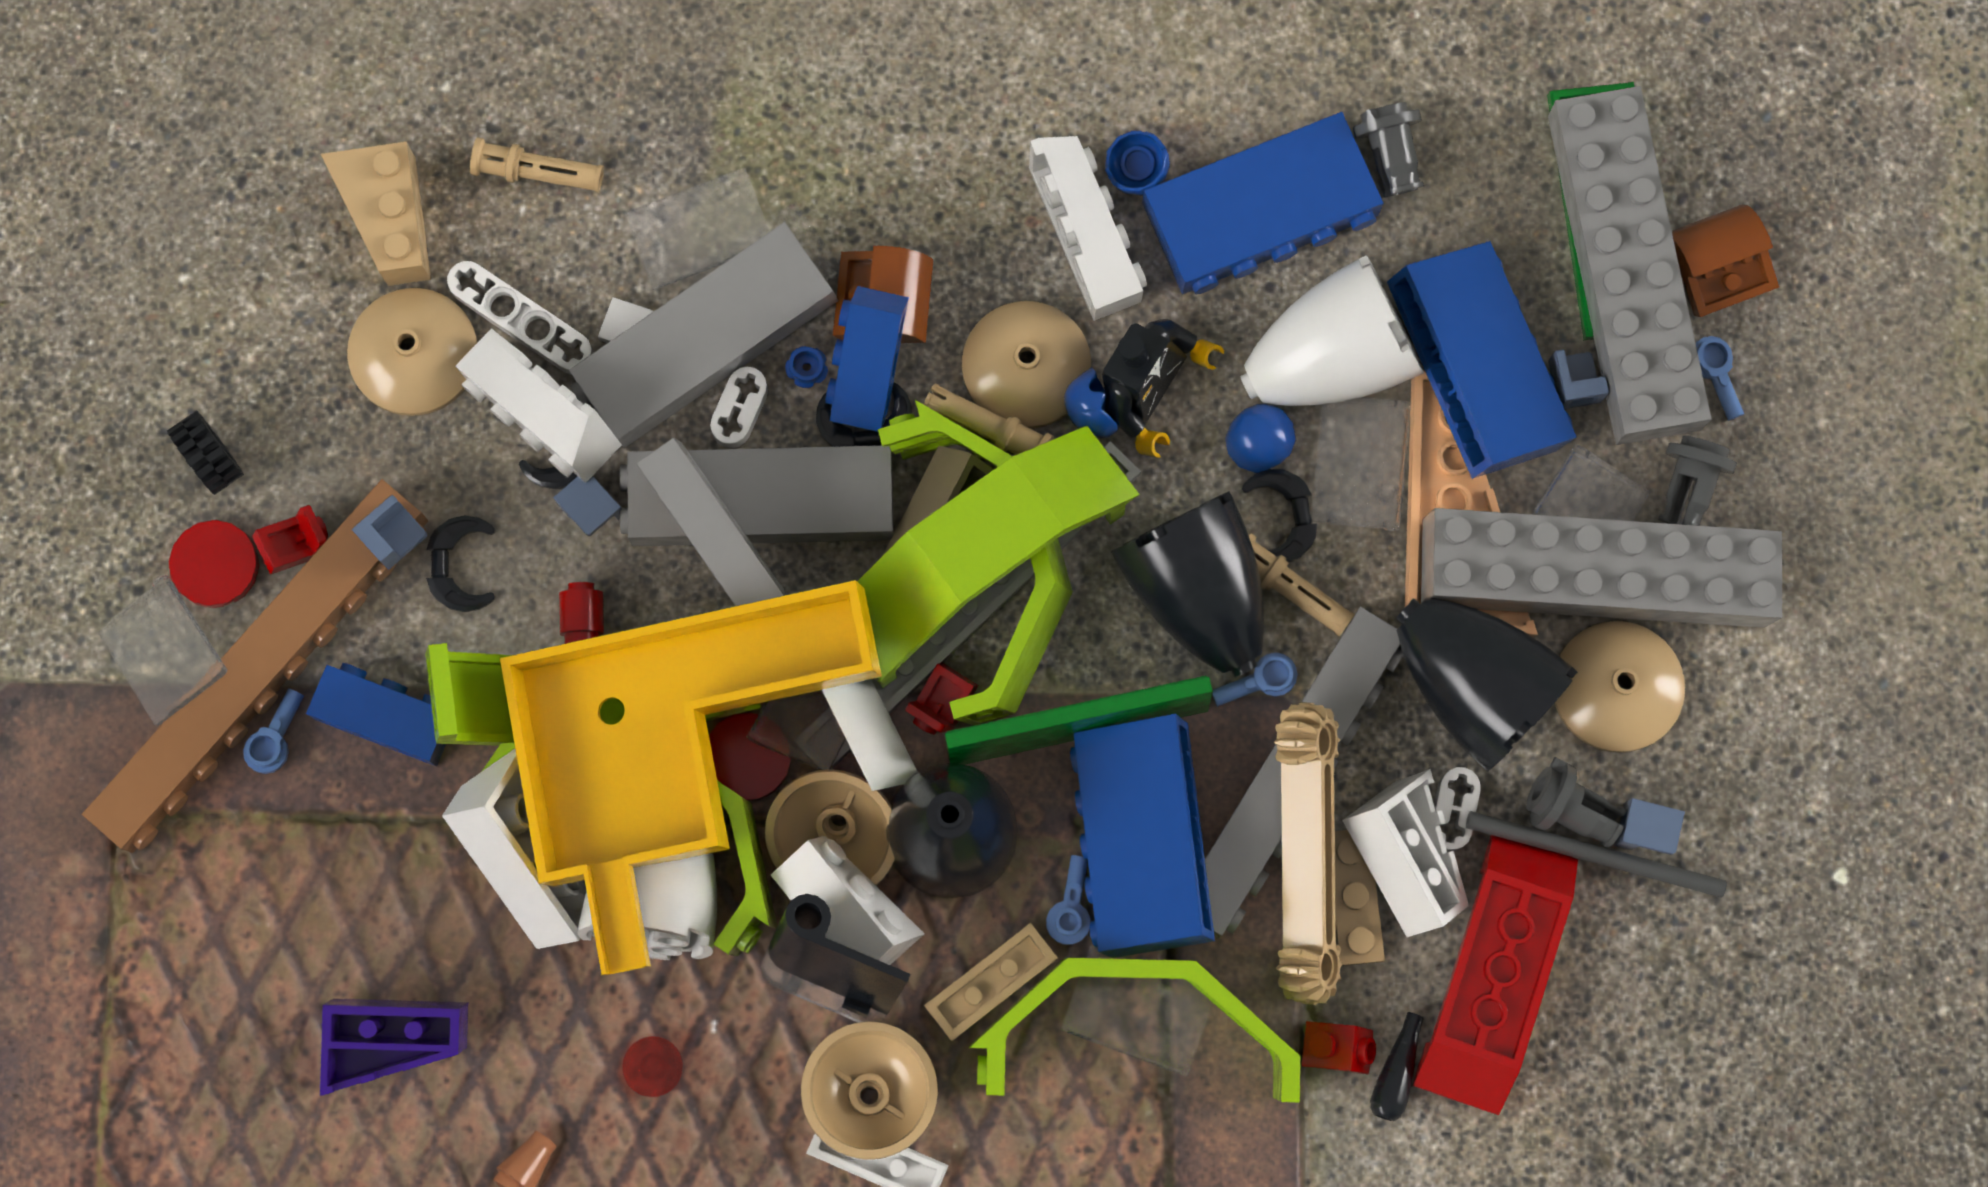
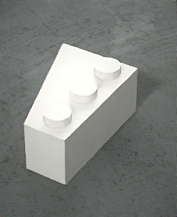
[1342,769,1469,937]
[771,836,925,965]

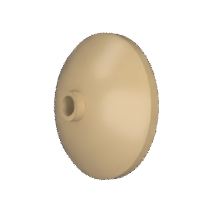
[347,288,478,416]
[962,301,1091,429]
[1555,621,1685,753]

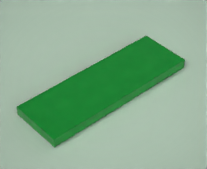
[945,676,1213,765]

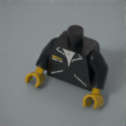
[1102,319,1224,458]

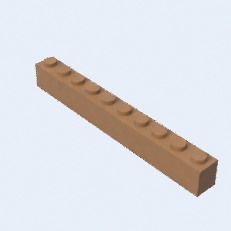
[81,479,428,853]

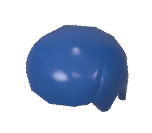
[1105,131,1170,196]
[1064,367,1118,439]
[1225,403,1296,473]

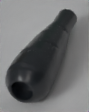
[1370,1012,1424,1122]

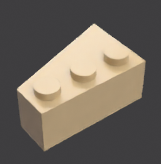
[321,142,431,286]

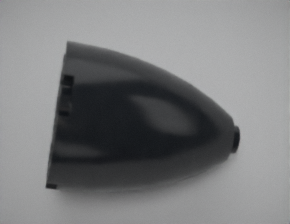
[1111,491,1264,677]
[1396,597,1578,772]
[886,763,1018,898]

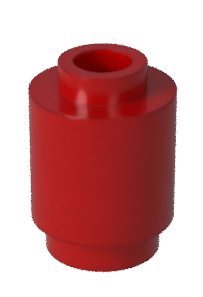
[559,582,604,644]

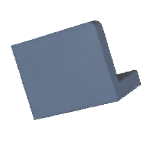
[1548,349,1609,409]
[553,476,622,536]
[351,495,427,570]
[1614,798,1685,855]

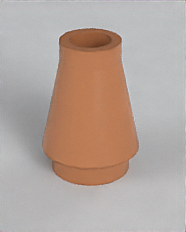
[493,1130,557,1187]

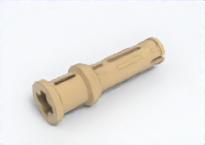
[470,137,604,192]
[924,383,1054,455]
[1249,533,1355,637]

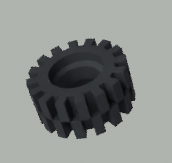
[167,411,244,495]

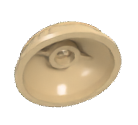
[765,769,895,885]
[801,1022,938,1160]

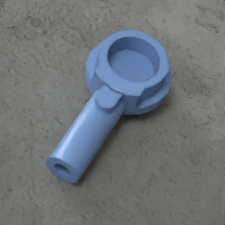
[1696,336,1744,421]
[1212,652,1298,707]
[243,688,304,774]
[1046,855,1090,945]

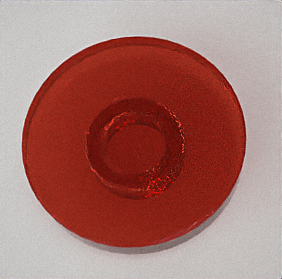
[622,1036,683,1097]

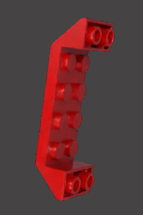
[1412,835,1578,1115]

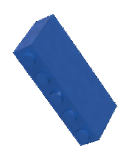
[1142,112,1384,295]
[1387,241,1577,479]
[1070,714,1215,958]

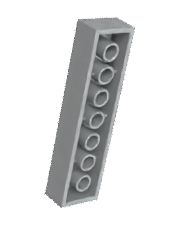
[1548,86,1712,445]
[1421,508,1782,628]

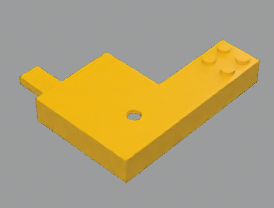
[500,580,882,975]

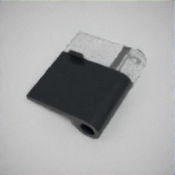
[761,894,911,1023]

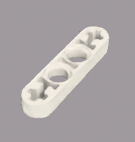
[447,261,594,375]

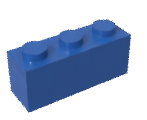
[825,286,909,432]
[306,663,446,767]

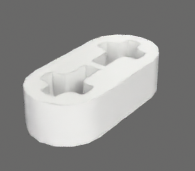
[710,366,768,448]
[1434,767,1480,852]

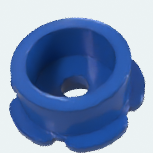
[785,346,828,388]

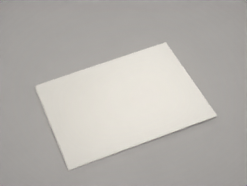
[822,679,918,791]

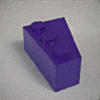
[320,999,469,1096]

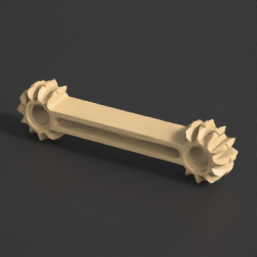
[1274,702,1343,1005]

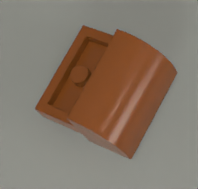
[1672,204,1779,317]
[833,246,933,343]

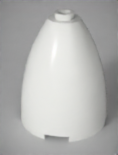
[1240,255,1424,406]
[577,853,717,960]

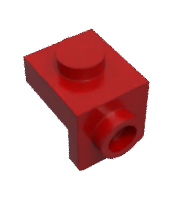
[252,505,328,575]
[905,663,979,735]
[1302,1021,1376,1075]

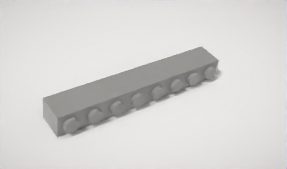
[1205,606,1403,939]

